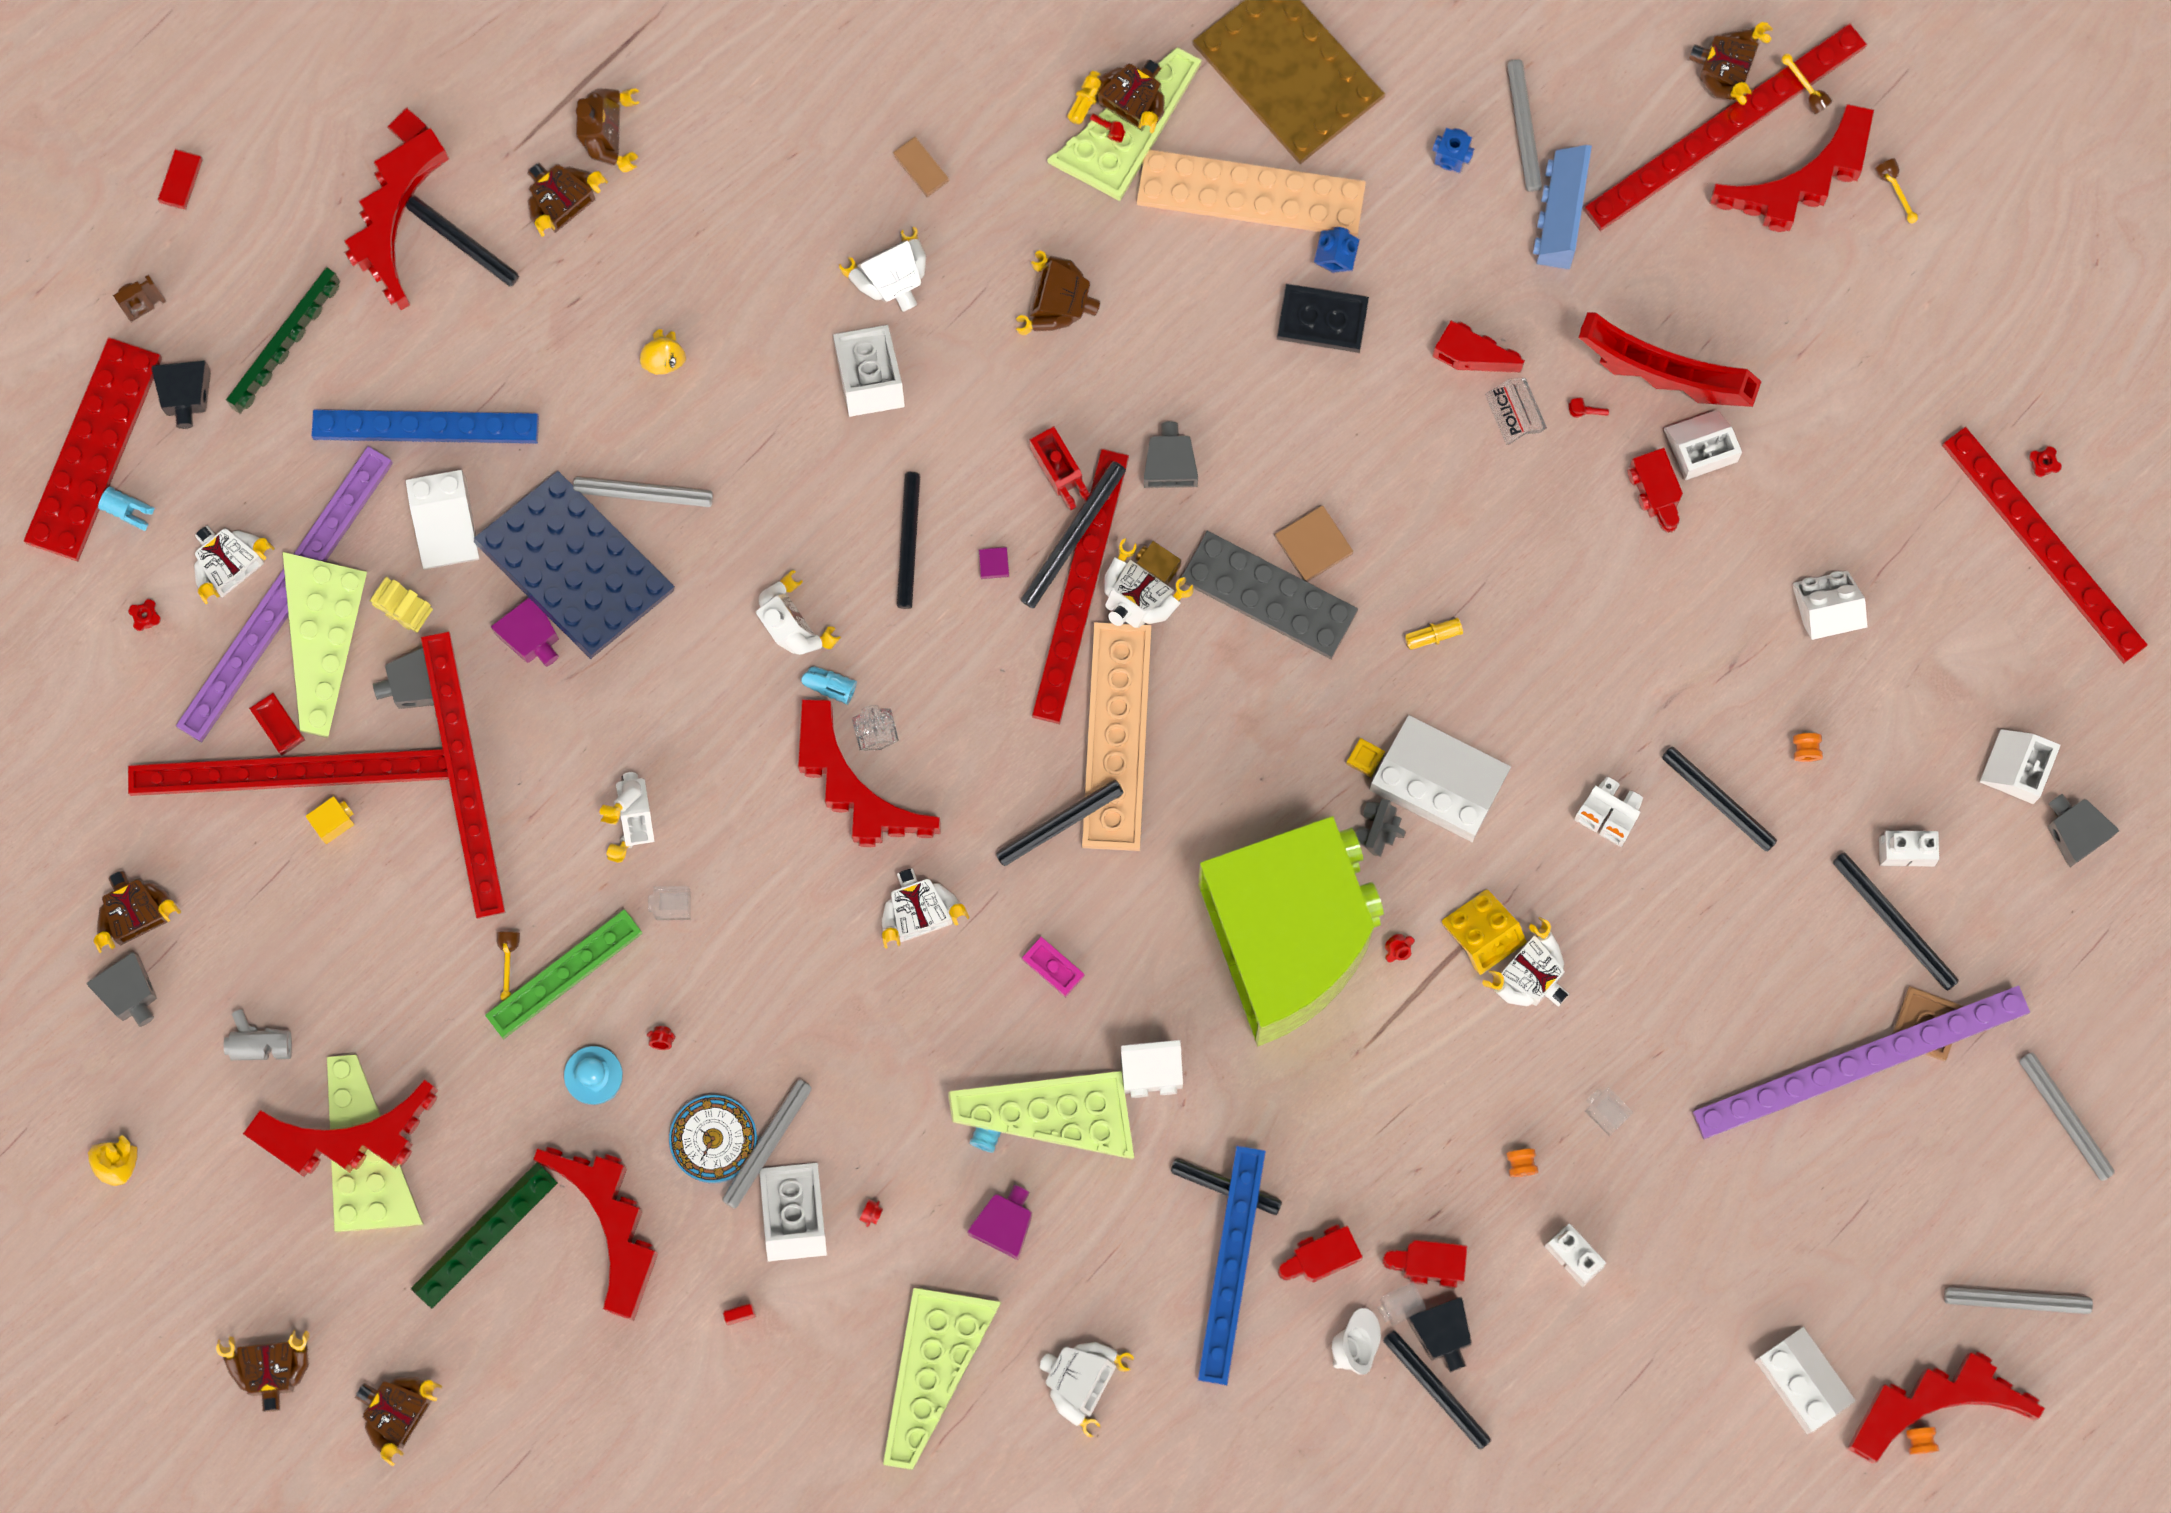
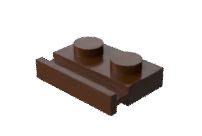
[113,274,166,322]

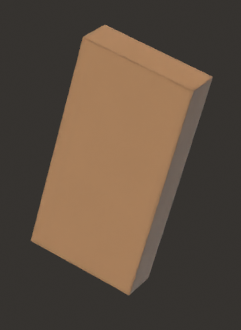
[893,137,949,197]

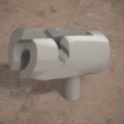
[224,1009,292,1060]

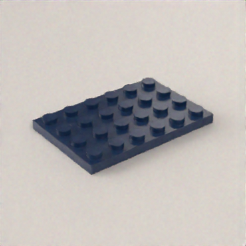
[474,471,675,660]

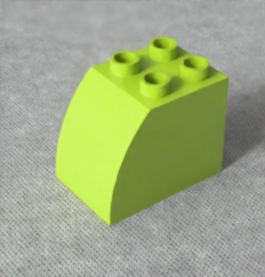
[1198,816,1384,1047]

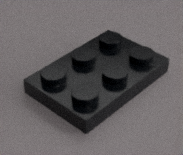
[1277,284,1369,353]

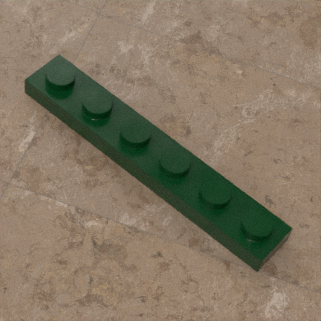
[226,267,340,414]
[410,1162,558,1309]

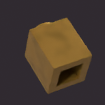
[1135,541,1181,585]

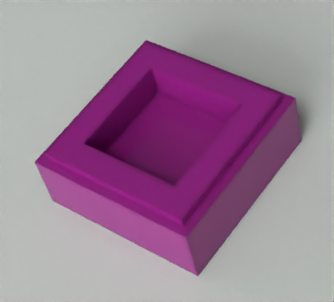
[979,547,1009,579]

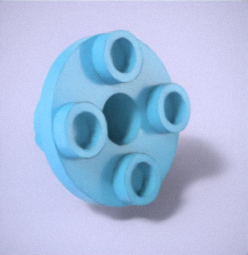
[564,1046,623,1105]

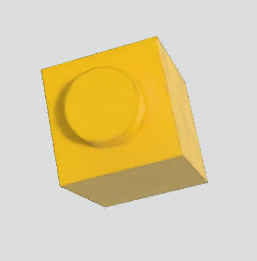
[305,796,355,845]

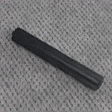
[1171,1158,1282,1215]

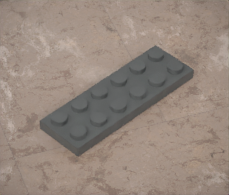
[1181,531,1358,660]

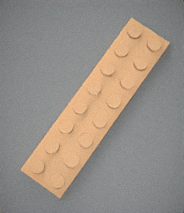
[1137,150,1366,237]
[1082,622,1151,851]

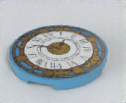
[669,1095,758,1183]

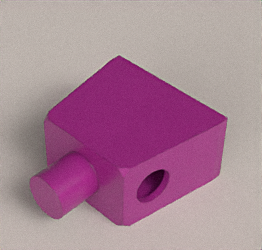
[491,598,559,667]
[967,1185,1032,1260]

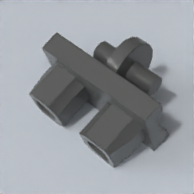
[1356,798,1406,857]

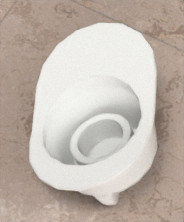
[1332,1308,1381,1375]

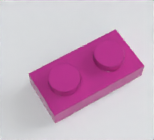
[1022,937,1085,998]

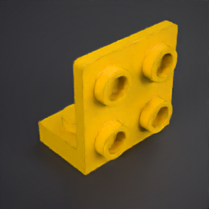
[1442,889,1527,975]

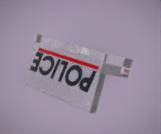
[1485,378,1547,445]

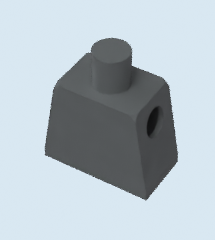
[1144,421,1198,488]
[373,648,434,709]
[2048,793,2119,868]
[86,952,157,1027]

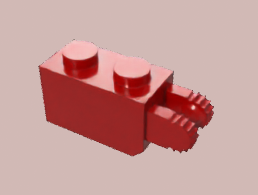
[1029,426,1090,511]
[1628,448,1683,533]
[1278,1224,1363,1283]
[1382,1240,1468,1288]

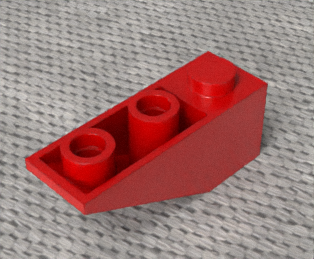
[1433,320,1525,373]

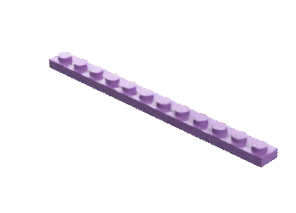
[176,446,393,743]
[1693,986,2030,1140]

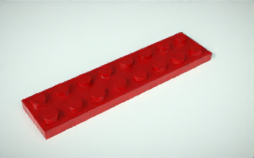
[23,337,162,562]

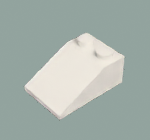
[833,325,905,417]
[406,470,480,570]
[1121,1040,1183,1098]
[760,1163,827,1261]

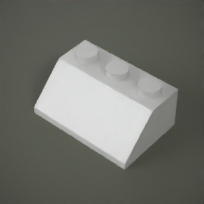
[1755,1327,1856,1434]

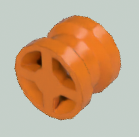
[1793,733,1823,762]
[1506,1149,1539,1177]
[1906,1427,1939,1455]

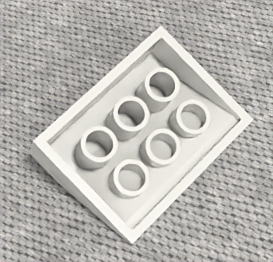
[1370,715,1511,842]

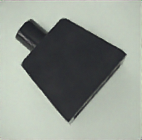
[151,360,211,429]
[1407,1297,1472,1373]

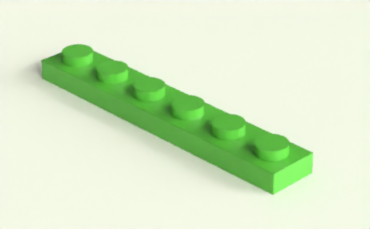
[485,909,643,1040]

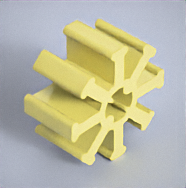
[369,577,433,633]

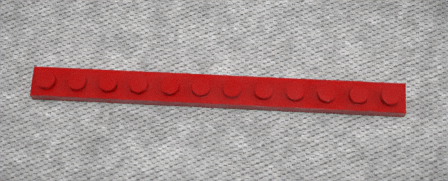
[1584,23,1867,232]
[128,749,449,796]

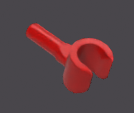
[1090,113,1126,142]
[1568,398,1609,418]

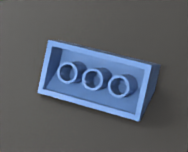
[1533,145,1592,270]

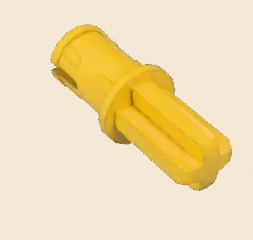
[1067,71,1101,125]
[1405,617,1463,650]

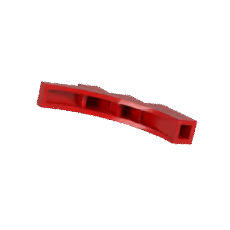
[1710,104,1874,232]
[344,128,449,311]
[1578,312,1762,407]
[798,700,941,847]
[243,1079,438,1177]
[533,1147,658,1321]
[1847,1352,2045,1464]

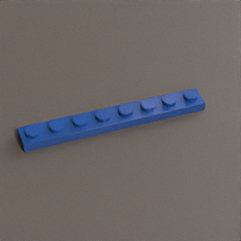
[312,410,539,444]
[1198,1146,1266,1385]

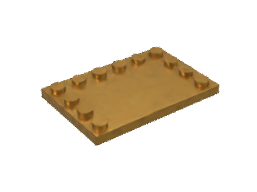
[1193,0,1385,164]

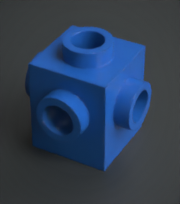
[1432,128,1475,173]
[1314,227,1360,273]

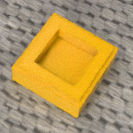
[1346,738,1385,778]

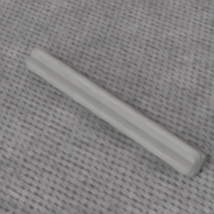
[1507,59,1542,192]
[573,477,713,507]
[2020,1053,2115,1181]
[722,1080,812,1208]
[1944,1287,2093,1314]

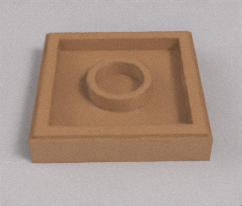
[1275,505,1353,582]
[1892,986,1964,1062]

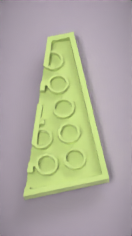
[1047,48,1201,201]
[282,552,367,738]
[327,1055,424,1232]
[948,1071,1134,1159]
[883,1288,1001,1470]

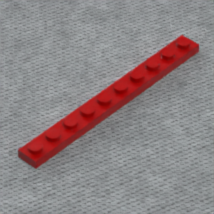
[1942,427,2148,664]
[1032,449,1129,724]
[421,632,506,919]

